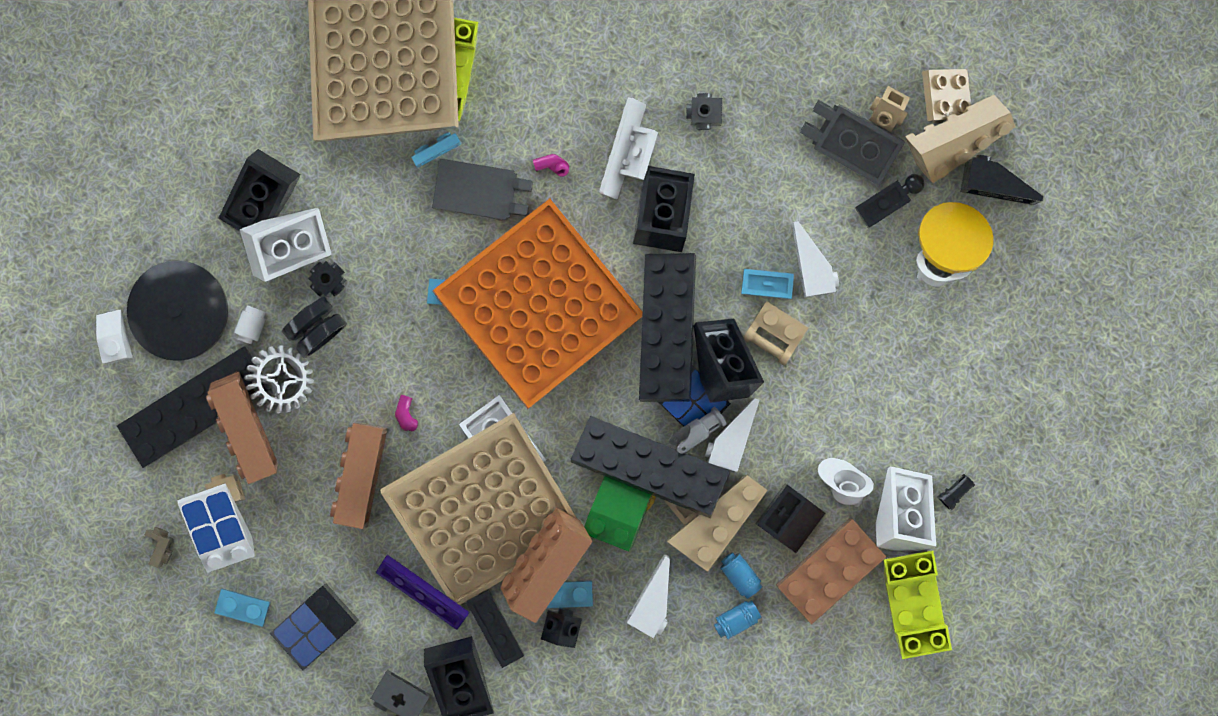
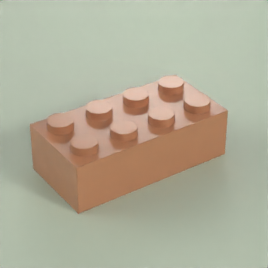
[206,372,278,484]
[330,423,388,529]
[501,507,593,623]
[776,518,886,625]

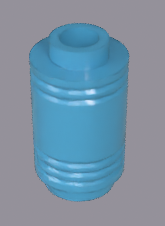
[720,552,762,599]
[714,600,762,640]

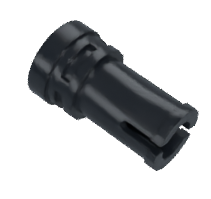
[937,474,975,511]

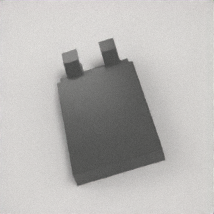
[800,100,905,185]
[432,158,533,221]

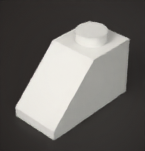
[96,310,133,364]

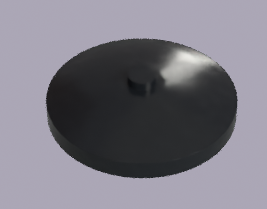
[127,261,228,361]

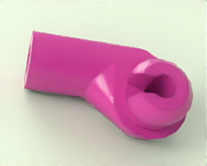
[533,154,569,177]
[395,394,418,431]

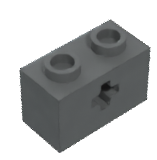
[370,670,431,716]

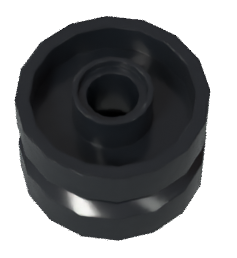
[282,296,347,358]

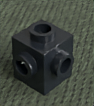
[308,261,347,298]
[541,607,582,648]

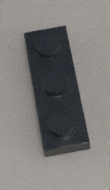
[466,589,524,668]

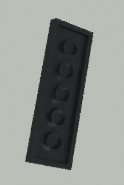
[639,253,696,402]
[117,346,272,468]
[571,416,730,519]

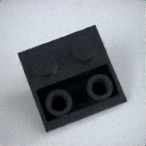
[755,483,826,553]

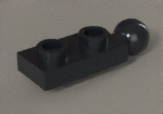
[855,174,925,228]

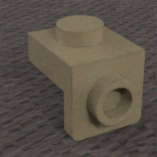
[144,527,173,568]

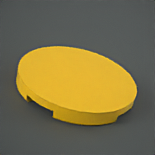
[918,202,993,274]

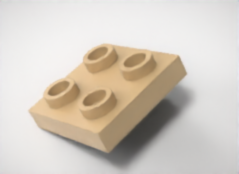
[922,69,971,123]

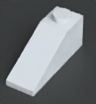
[792,222,839,298]
[705,398,759,472]

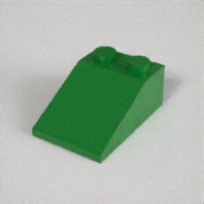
[584,476,652,552]

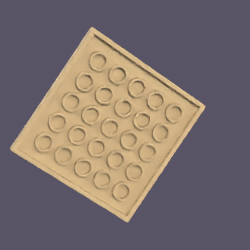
[308,0,459,142]
[380,413,577,605]

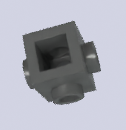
[686,93,723,130]

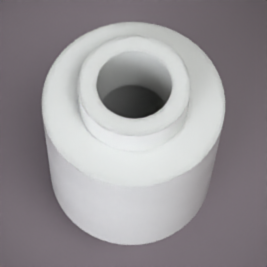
[234,305,266,344]

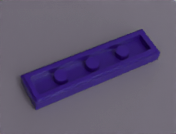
[376,554,470,630]

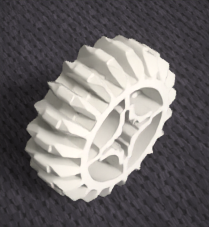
[245,345,314,414]

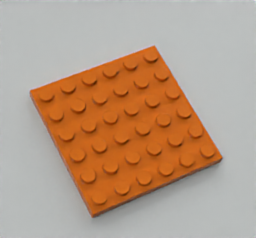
[432,198,643,409]

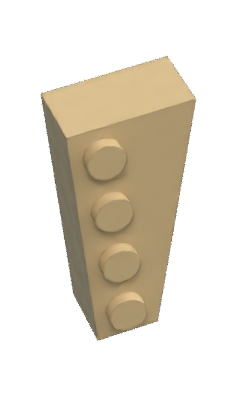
[905,95,1015,183]
[666,475,768,572]

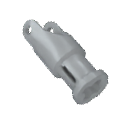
[669,407,727,454]

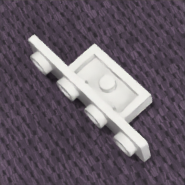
[599,97,658,199]

